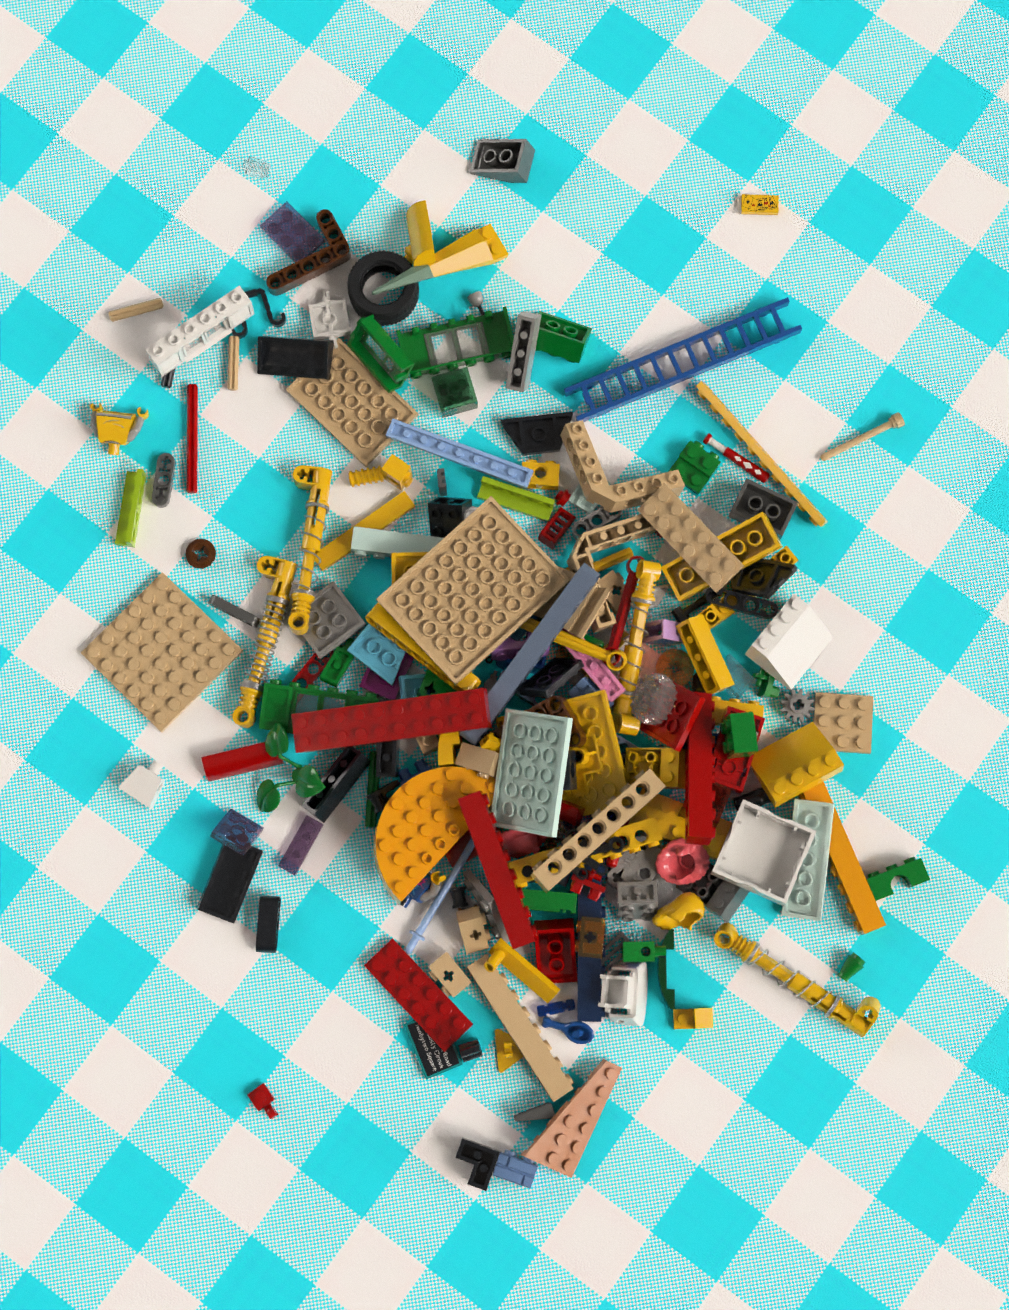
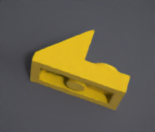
[673,1008,713,1029]

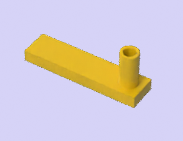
[484,938,560,1004]

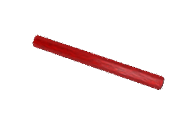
[187,384,198,494]

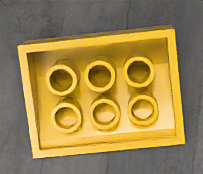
[750,722,844,808]

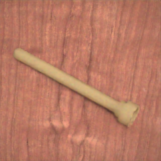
[820,412,905,461]

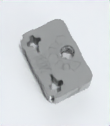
[606,835,662,890]

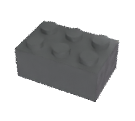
[728,478,798,540]

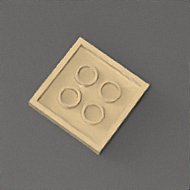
[813,692,873,754]

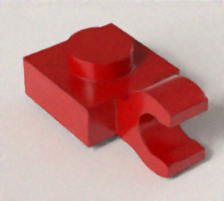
[247,1083,279,1119]

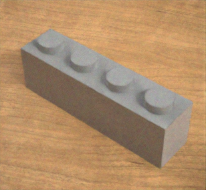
[505,311,541,392]

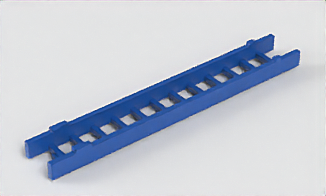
[564,297,802,422]

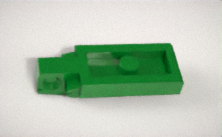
[320,638,355,688]

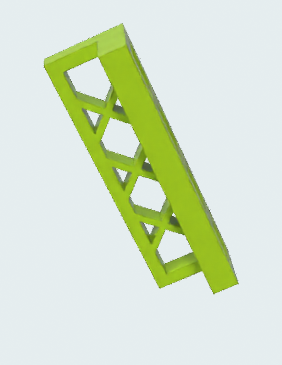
[115,469,147,548]
[477,476,555,522]

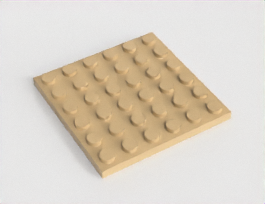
[81,572,243,732]

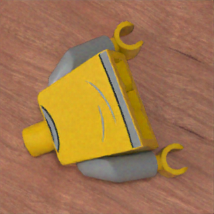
[90,403,149,455]

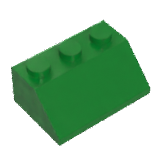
[535,311,592,363]

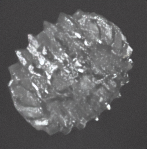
[630,673,678,725]

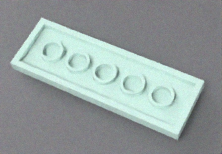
[782,799,835,921]

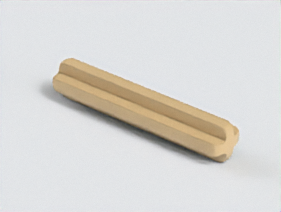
[109,298,164,322]
[227,336,239,391]

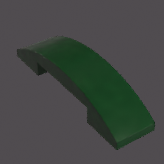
[657,929,675,1009]

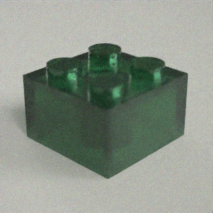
[431,367,478,418]

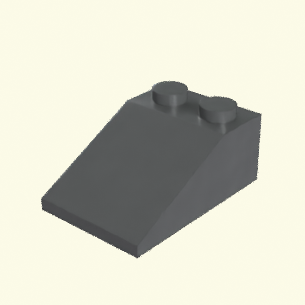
[469,139,535,183]

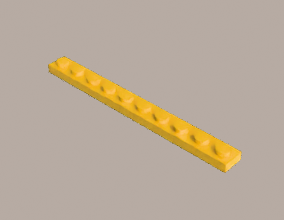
[696,381,828,527]

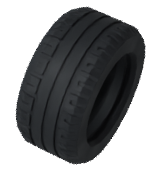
[347,250,419,326]

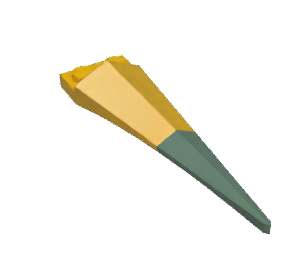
[372,223,509,295]

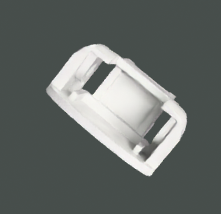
[598,962,648,1026]

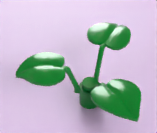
[257,723,325,812]

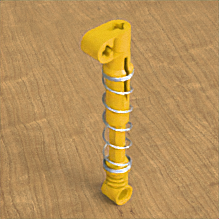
[288,465,332,635]
[612,559,661,736]
[714,923,881,1038]

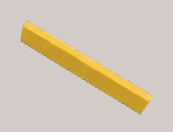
[315,491,416,572]

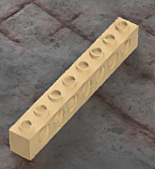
[531,769,666,893]

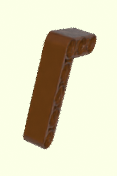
[266,209,351,296]
[482,695,587,747]

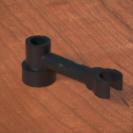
[671,591,717,623]

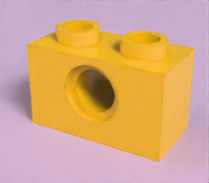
[381,454,413,491]
[521,459,560,491]

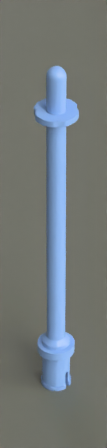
[405,835,475,954]

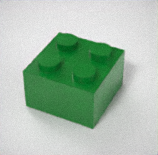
[720,712,758,759]

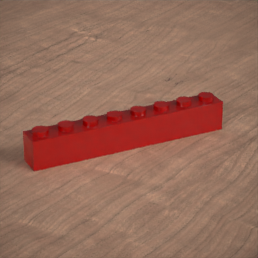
[685,692,716,845]
[458,791,539,949]

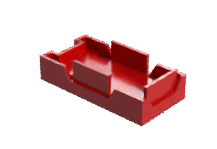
[712,706,765,794]

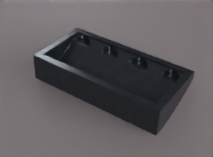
[257,336,333,379]
[196,836,263,924]

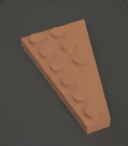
[521,1059,622,1178]

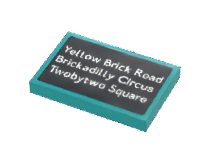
[404,1020,463,1080]

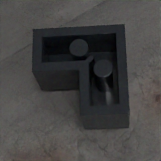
[455,1137,500,1191]

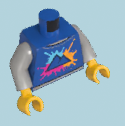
[400,871,446,908]

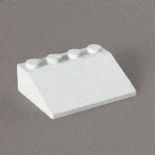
[745,594,833,690]

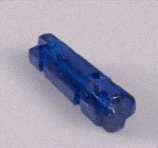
[537,999,576,1017]

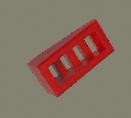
[538,507,576,550]

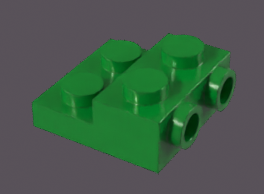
[668,441,721,495]

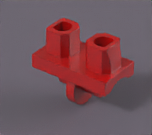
[570,869,606,902]

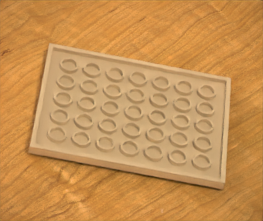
[376,496,570,685]

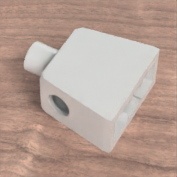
[118,760,165,809]

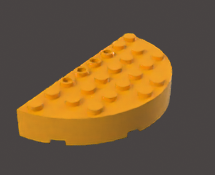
[373,767,496,905]

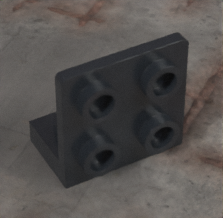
[428,497,472,538]

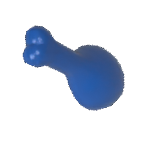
[541,1016,594,1044]

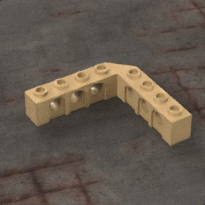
[560,420,685,513]
[567,514,656,633]

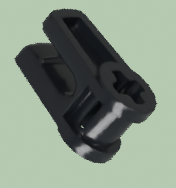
[366,779,400,813]

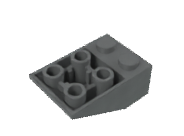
[676,863,750,923]

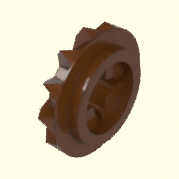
[185,539,216,569]

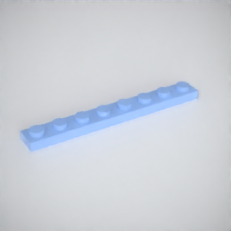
[386,418,534,489]

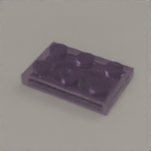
[260,201,325,262]

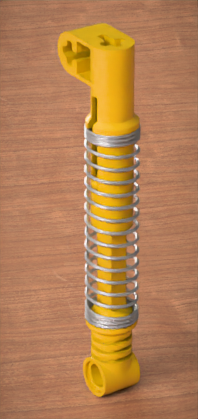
[232,556,298,728]

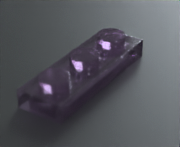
[278,815,324,876]

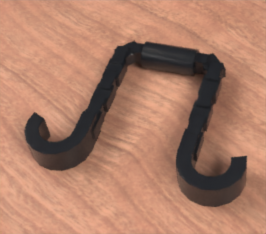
[232,288,286,339]

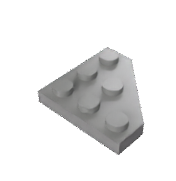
[462,869,510,943]

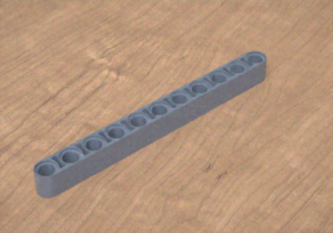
[459,563,601,746]

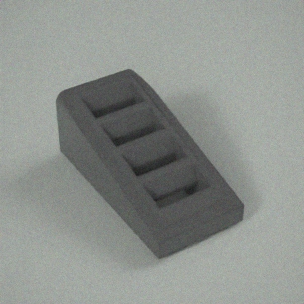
[514,1102,555,1121]

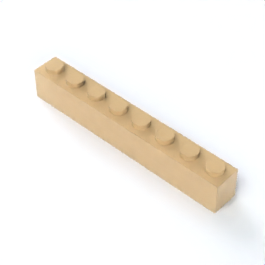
[467,954,574,1102]

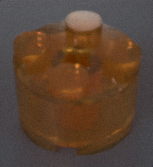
[654,649,694,687]

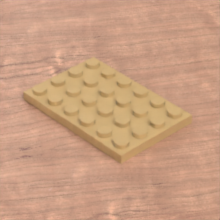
[286,338,419,467]

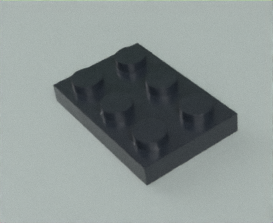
[518,657,584,699]

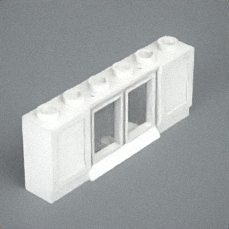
[145,285,255,377]

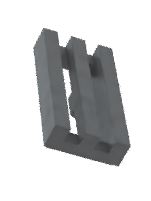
[437,468,447,497]
[602,932,630,971]

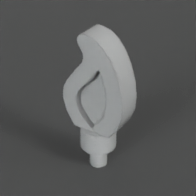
[484,670,498,694]

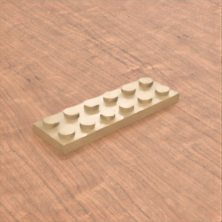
[637,483,744,593]

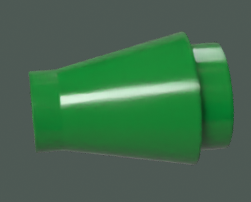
[837,952,866,982]

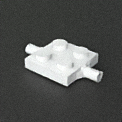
[308,290,351,349]

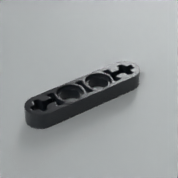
[704,587,778,619]

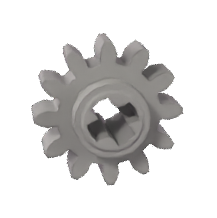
[780,689,815,723]

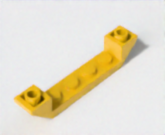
[697,545,798,630]

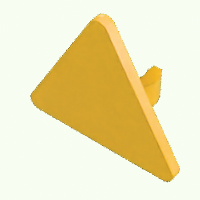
[495,1029,523,1073]

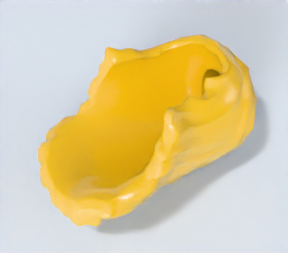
[652,892,705,931]

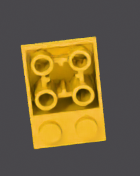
[625,748,685,789]

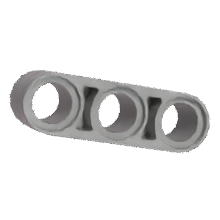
[572,506,622,540]

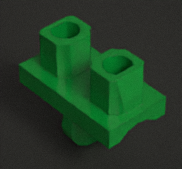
[752,668,780,698]

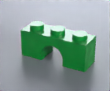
[866,857,930,901]

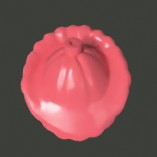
[501,829,547,858]
[655,838,710,885]

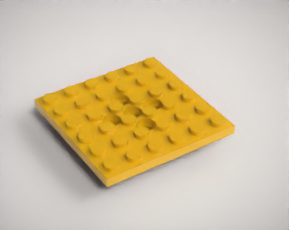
[496,690,631,822]

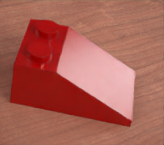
[534,918,578,983]

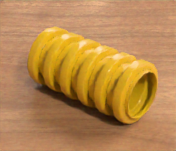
[348,465,384,487]

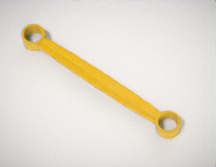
[520,618,627,671]

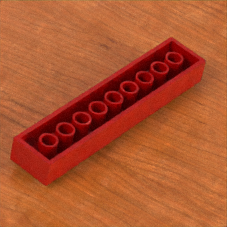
[291,688,492,753]

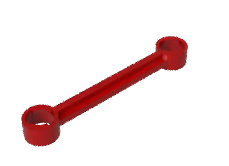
[602,556,645,667]

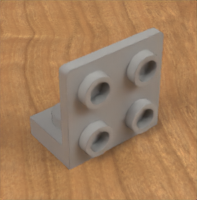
[617,881,658,922]

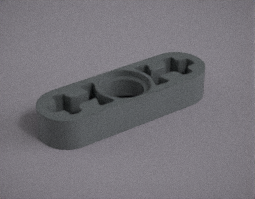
[152,453,176,508]
[208,595,261,628]

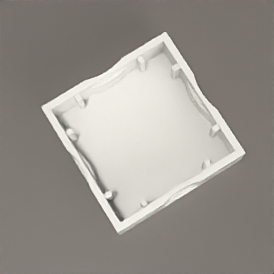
[711,799,816,906]

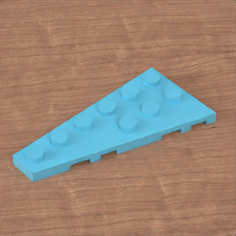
[347,624,405,687]

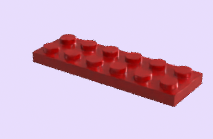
[364,938,473,1052]

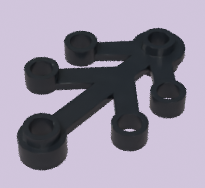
[548,825,624,880]

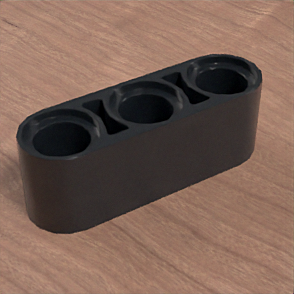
[256,895,281,953]

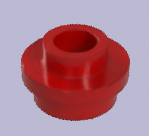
[554,489,571,507]

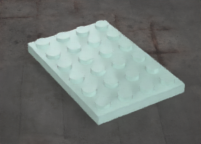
[491,708,573,838]

